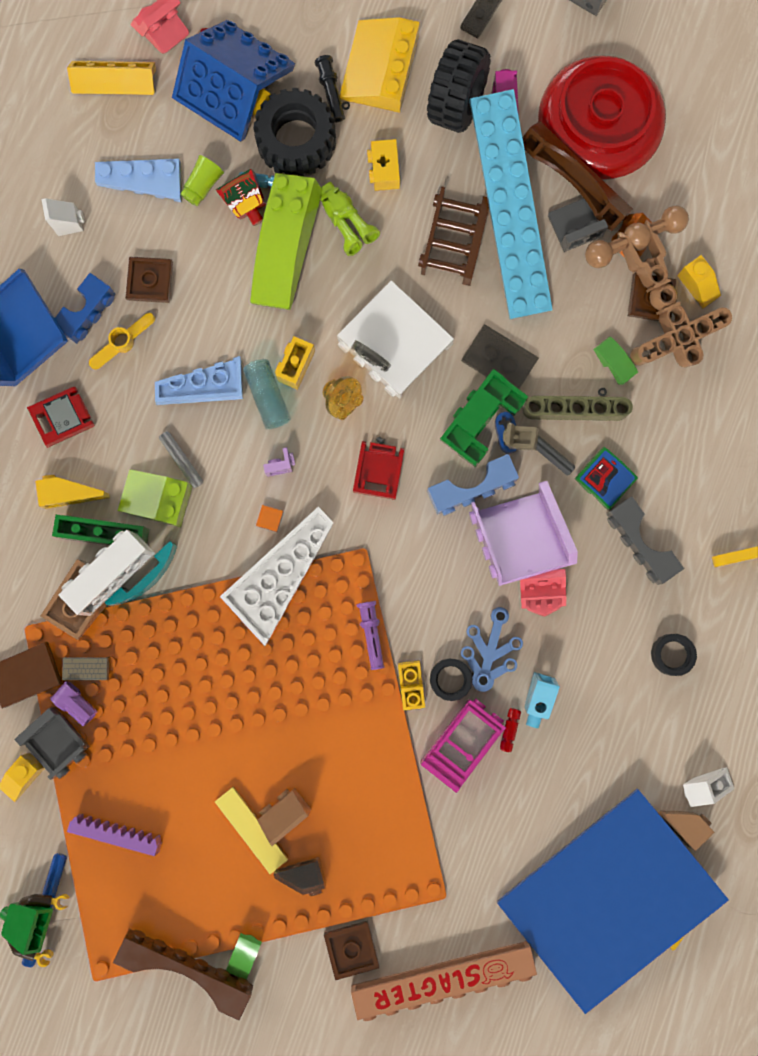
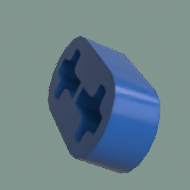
[495,412,517,454]

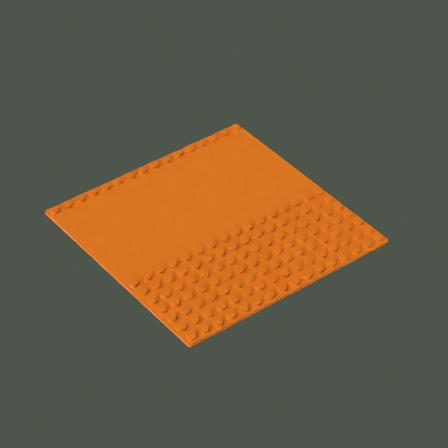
[25,548,446,981]

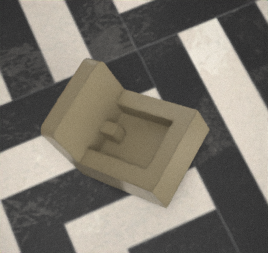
[503,423,539,451]

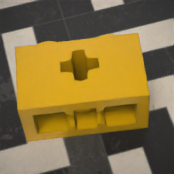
[367,139,400,191]

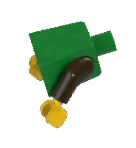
[0,894,70,967]

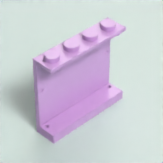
[469,481,578,586]

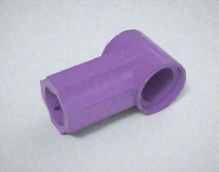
[50,681,98,726]

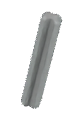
[159,431,203,488]

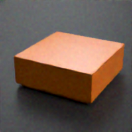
[256,505,283,532]

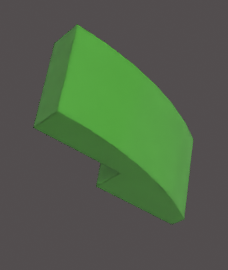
[593,337,638,385]
[226,933,262,980]

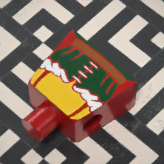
[216,169,266,226]

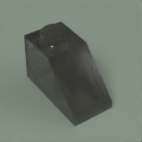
[274,857,326,896]

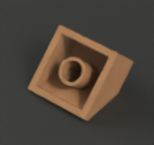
[257,788,311,846]

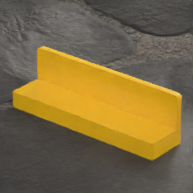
[67,61,156,95]

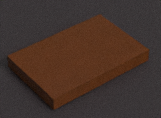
[0,642,63,709]

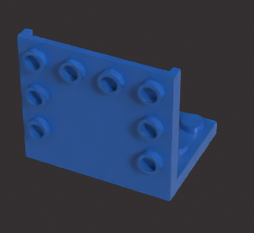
[172,20,295,142]
[0,269,68,386]

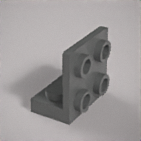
[548,198,608,252]

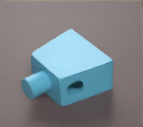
[524,672,560,728]

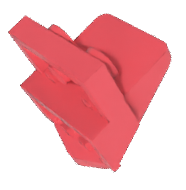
[130,0,189,54]
[520,569,566,617]

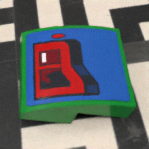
[574,447,638,510]

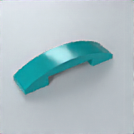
[105,541,177,606]

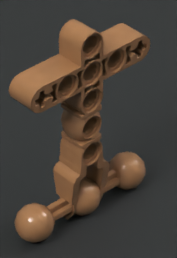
[585,205,732,368]

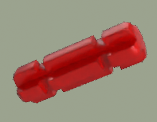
[500,708,521,753]

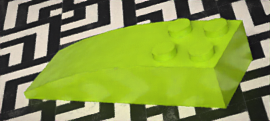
[250,173,322,310]

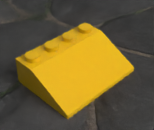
[339,17,420,113]

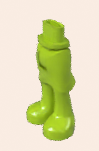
[320,182,380,256]

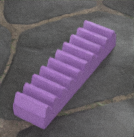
[67,814,162,856]

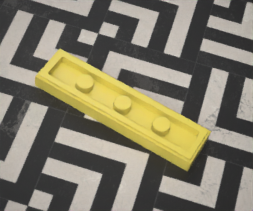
[215,787,289,874]

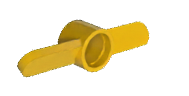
[89,313,155,370]

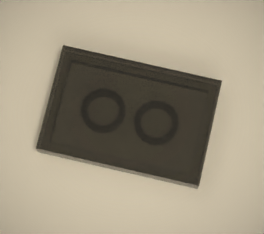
[461,324,539,389]

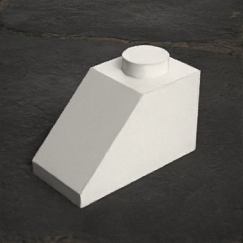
[41,198,85,236]
[683,767,734,807]

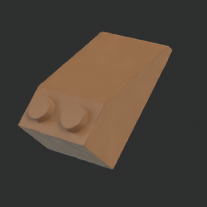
[40,559,115,640]

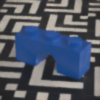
[55,273,115,344]

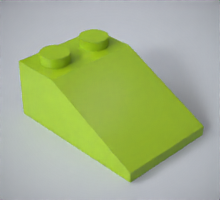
[117,469,192,528]

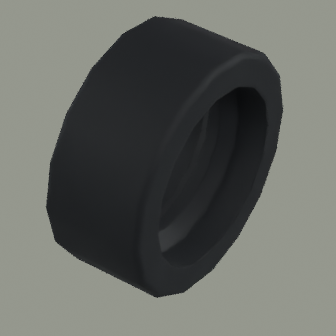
[651,634,697,676]
[430,658,473,701]

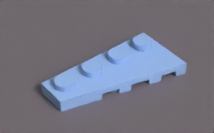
[95,159,182,203]
[155,356,243,405]

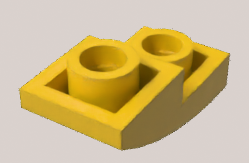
[398,660,425,711]

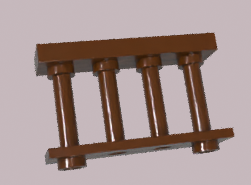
[418,187,489,286]

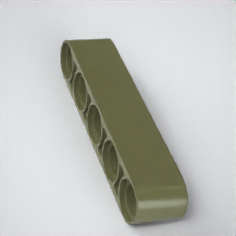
[523,396,633,421]

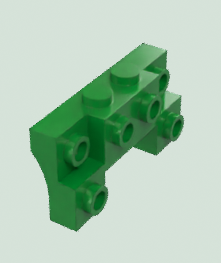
[440,369,529,468]

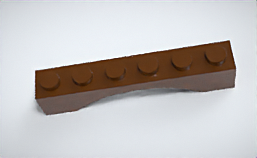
[522,121,633,232]
[113,928,253,1020]

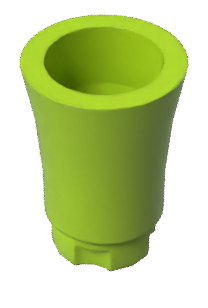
[180,155,224,206]

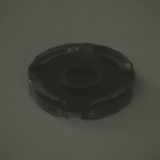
[351,340,391,372]

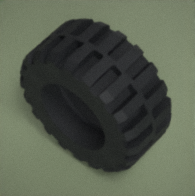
[427,39,491,133]
[253,88,336,177]

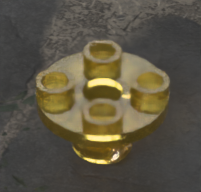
[322,376,364,420]

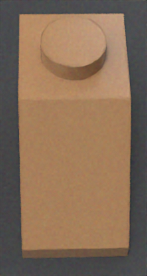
[658,810,715,851]

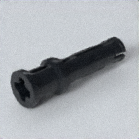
[314,55,345,123]

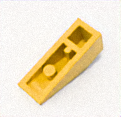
[35,475,110,509]

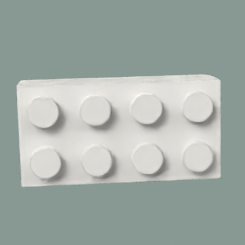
[58,530,155,616]

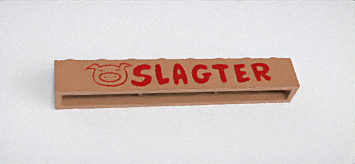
[351,941,537,1021]

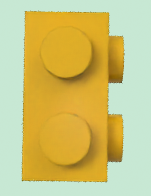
[275,336,315,390]

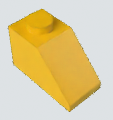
[677,255,721,309]
[0,752,45,802]

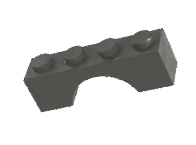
[606,496,685,585]

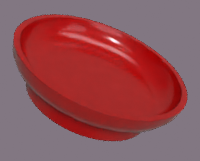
[538,56,666,180]

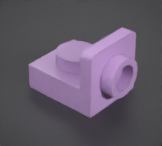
[263,447,295,477]

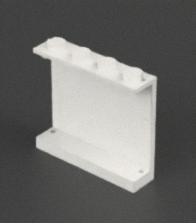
[337,281,454,399]

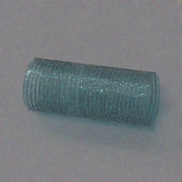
[243,359,291,429]

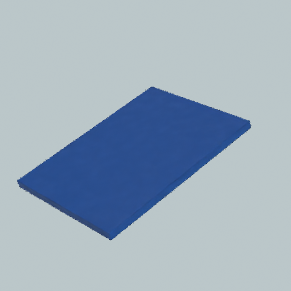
[497,788,729,1014]

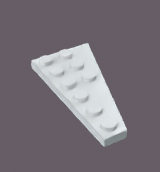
[220,506,334,646]

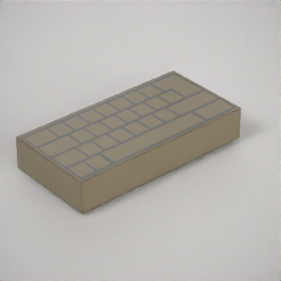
[62,657,109,680]

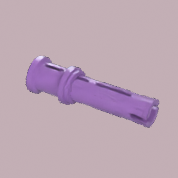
[357,601,385,670]

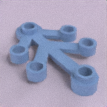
[460,607,523,692]

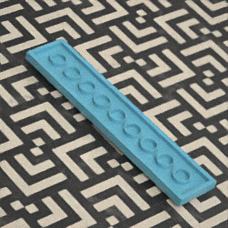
[470,89,553,319]

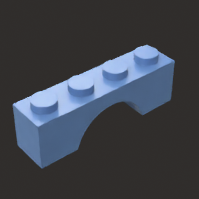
[427,454,519,516]

